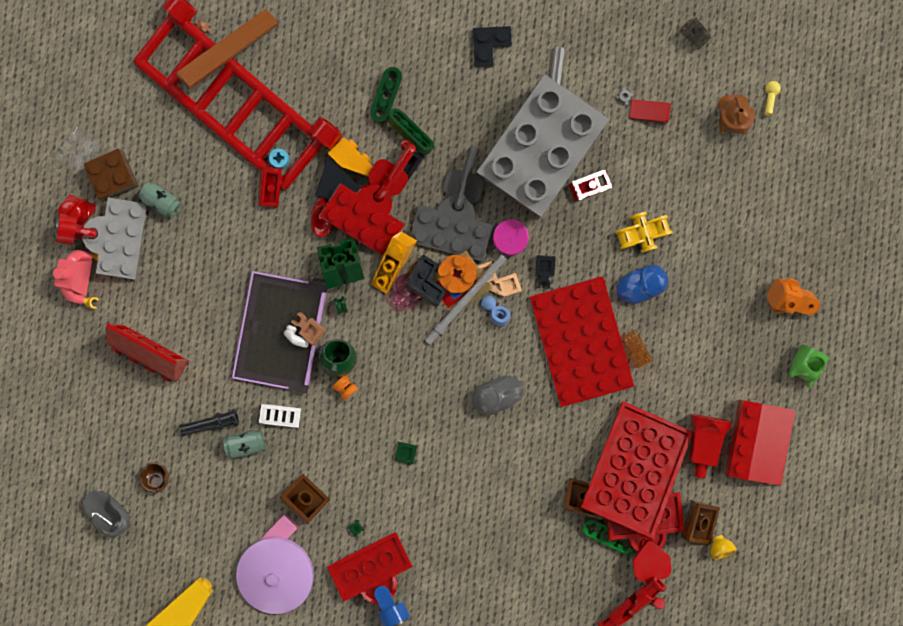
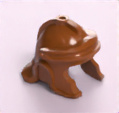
[718,94,756,135]

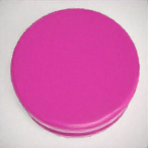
[493,219,529,256]

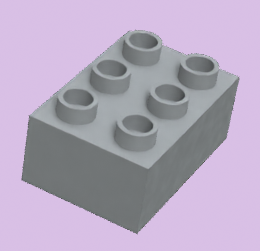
[477,75,610,218]

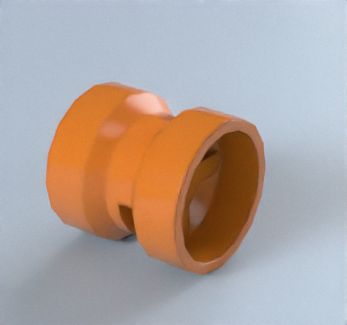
[332,375,358,401]

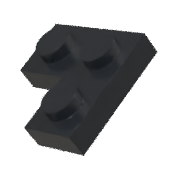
[473,26,512,67]
[404,254,447,307]

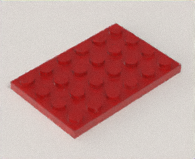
[529,276,634,407]
[580,401,693,539]

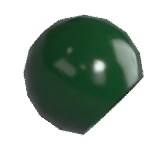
[318,339,357,377]

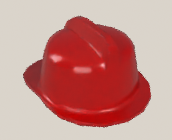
[58,194,96,225]

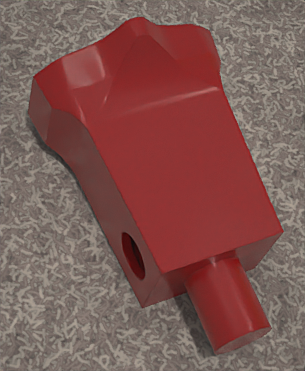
[689,413,732,479]

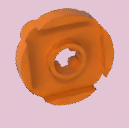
[438,255,477,293]

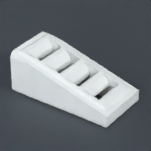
[259,404,301,428]

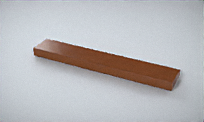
[177,9,278,89]

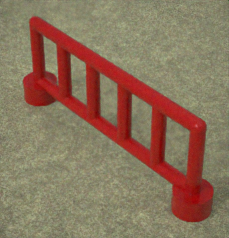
[133,0,344,191]

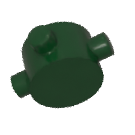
[348,520,365,537]

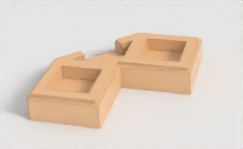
[477,261,522,297]

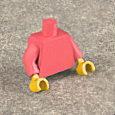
[53,250,99,309]

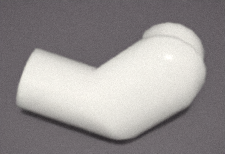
[284,325,309,348]

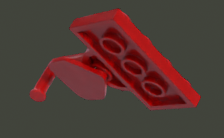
[319,140,416,256]
[607,492,685,609]

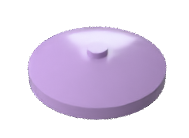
[236,537,314,614]

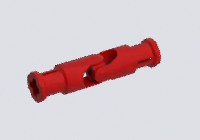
[597,576,666,626]

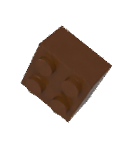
[83,148,139,201]

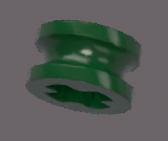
[334,296,348,315]

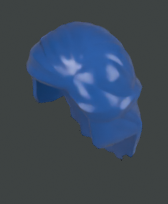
[616,265,668,304]

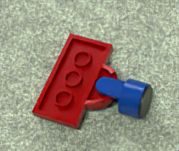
[327,532,413,626]

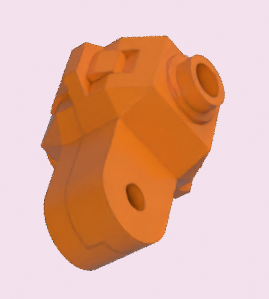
[767,278,820,315]

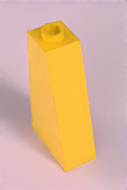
[146,577,213,626]

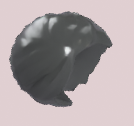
[472,376,523,415]
[82,490,130,537]

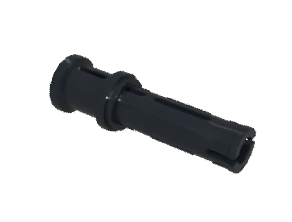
[179,409,239,436]

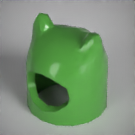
[789,344,830,388]

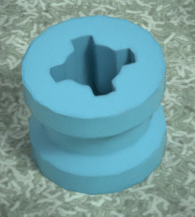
[269,148,290,169]

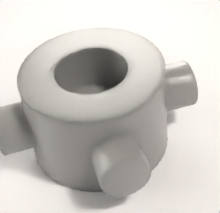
[616,88,633,105]

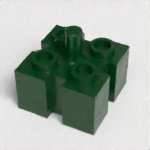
[317,237,365,289]

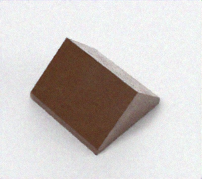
[279,474,330,524]
[562,478,602,520]
[681,499,720,544]

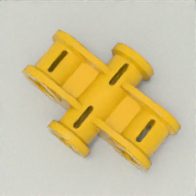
[615,212,673,253]

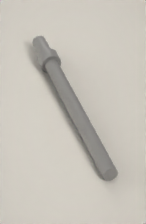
[425,254,507,345]

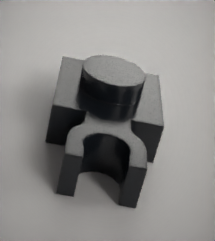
[535,255,556,289]

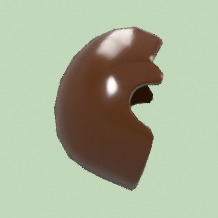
[140,462,170,493]

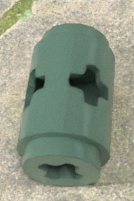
[138,182,182,219]
[223,430,266,458]

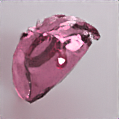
[392,274,420,312]

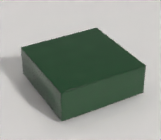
[395,442,417,464]

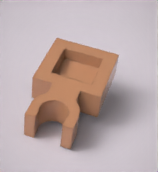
[291,312,326,345]

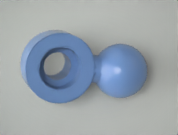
[481,296,510,326]

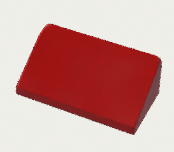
[258,166,282,207]

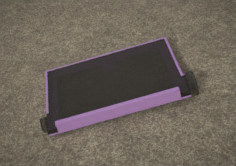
[232,271,327,396]

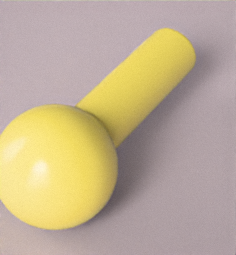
[765,81,781,116]

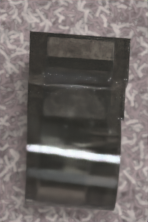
[678,17,711,50]

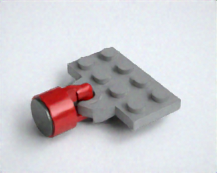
[54,197,147,280]

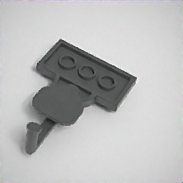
[411,146,493,262]

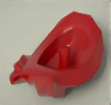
[311,198,335,237]

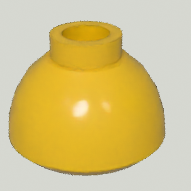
[710,535,737,560]

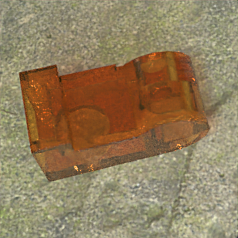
[621,330,654,368]

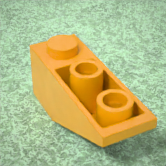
[328,137,372,178]
[371,231,417,294]

